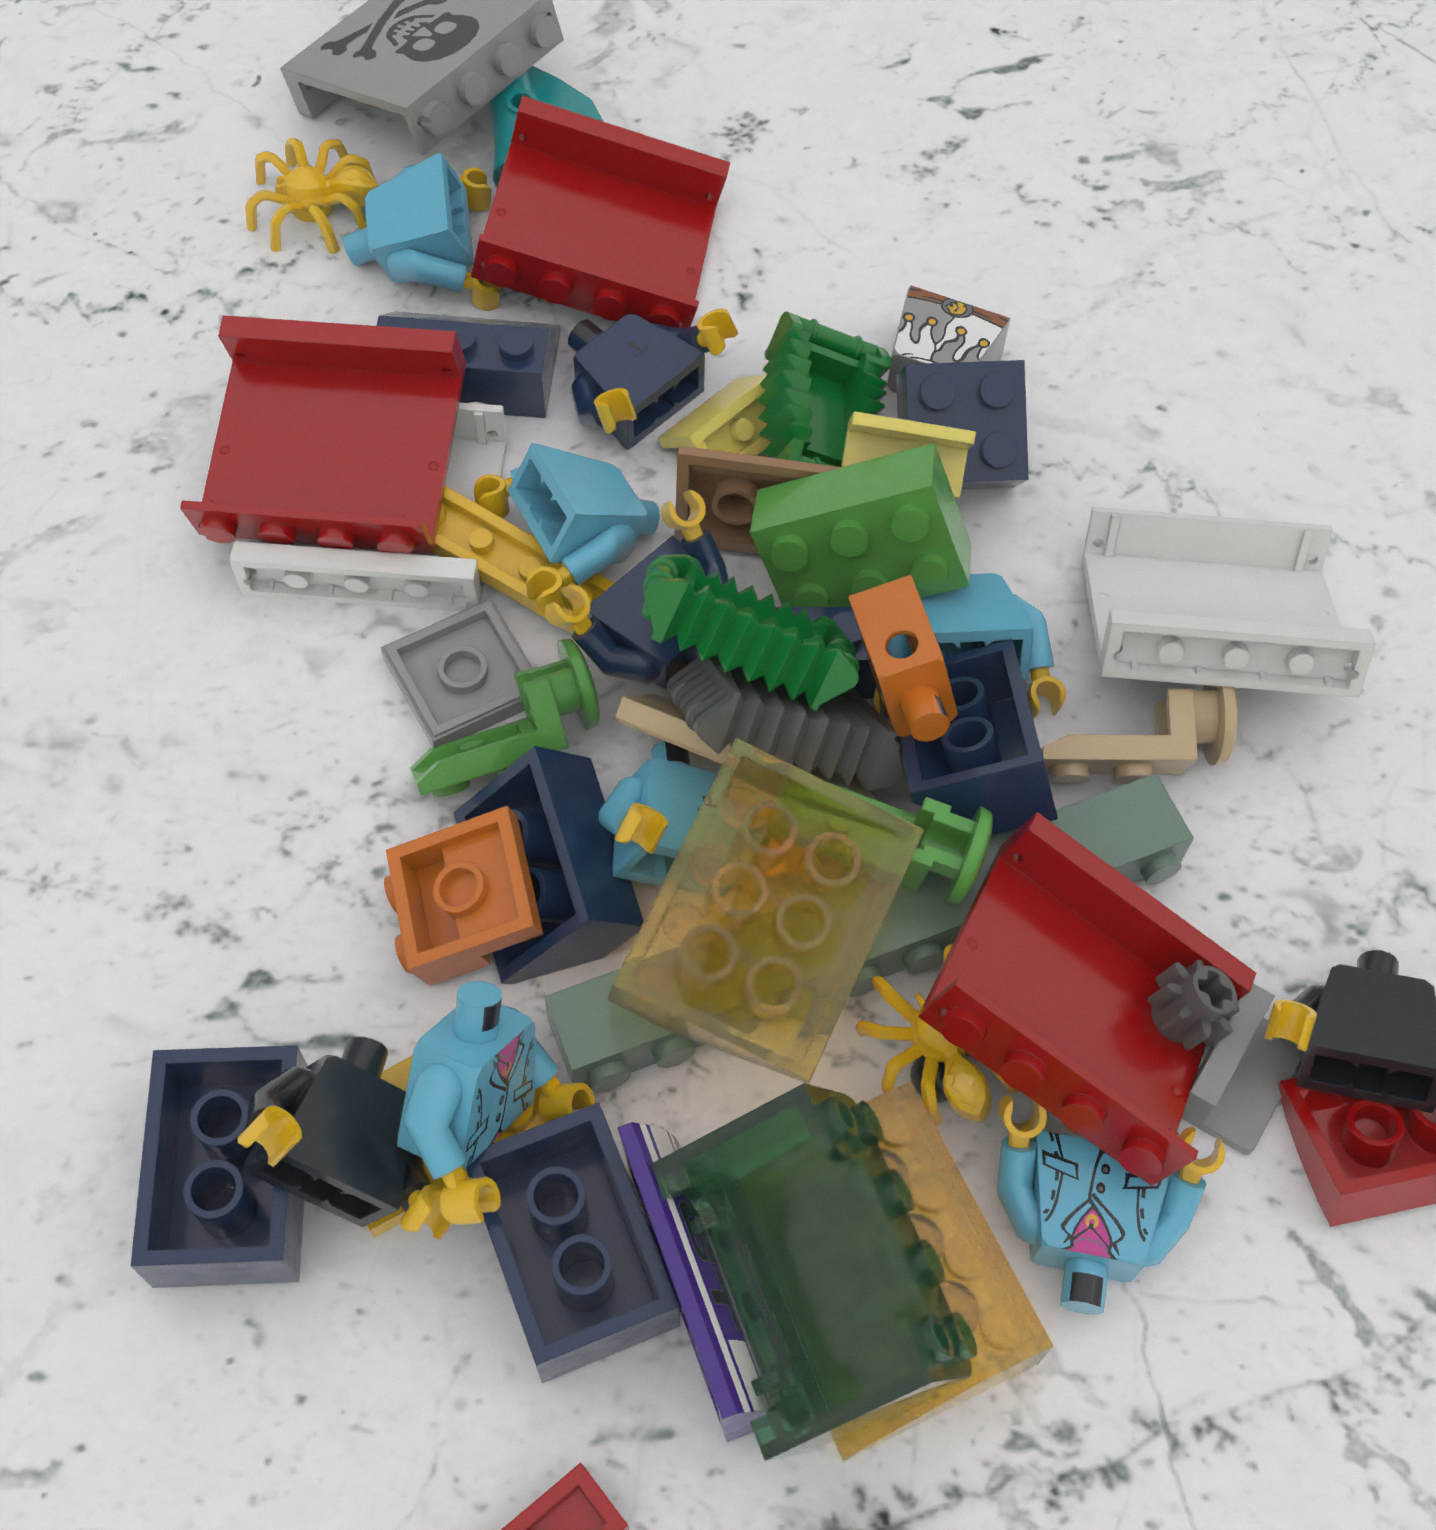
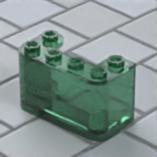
[651,1083,978,1461]

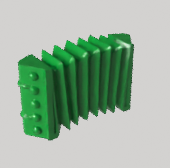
[758,311,892,467]
[642,554,860,711]

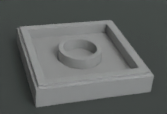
[380,598,533,747]

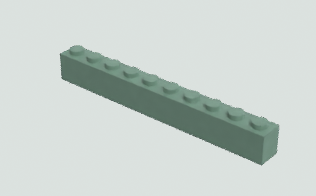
[544,773,1194,1092]

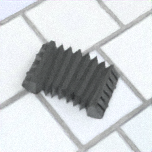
[667,655,904,791]

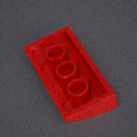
[1278,1077,1436,1227]

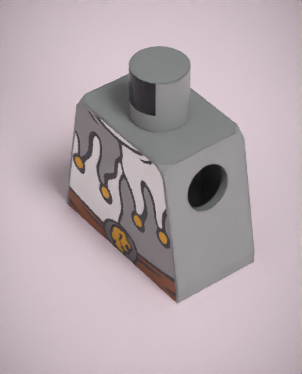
[887,285,1011,393]

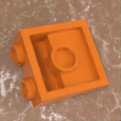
[384,806,543,986]

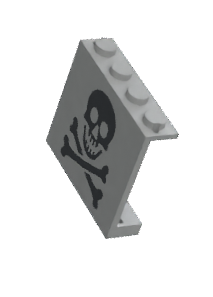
[280,0,564,155]

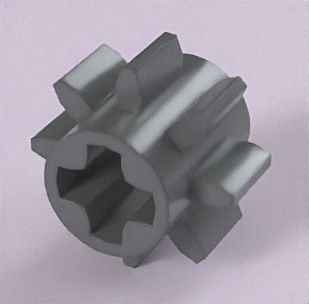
[1148,959,1240,1050]

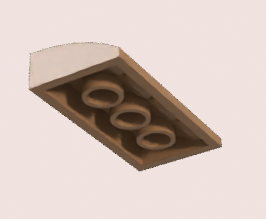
[674,445,841,555]

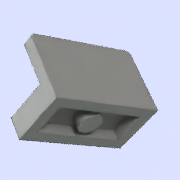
[1181,983,1304,1155]

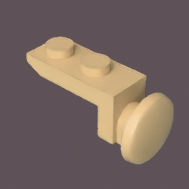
[1041,685,1238,784]

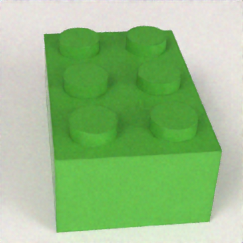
[750,443,971,607]

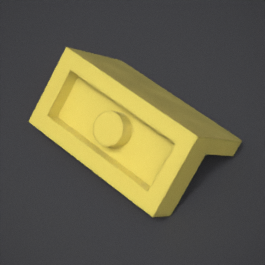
[658,374,772,456]
[841,412,976,500]

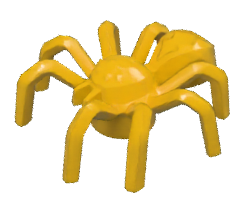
[245,138,379,254]
[855,943,1018,1126]

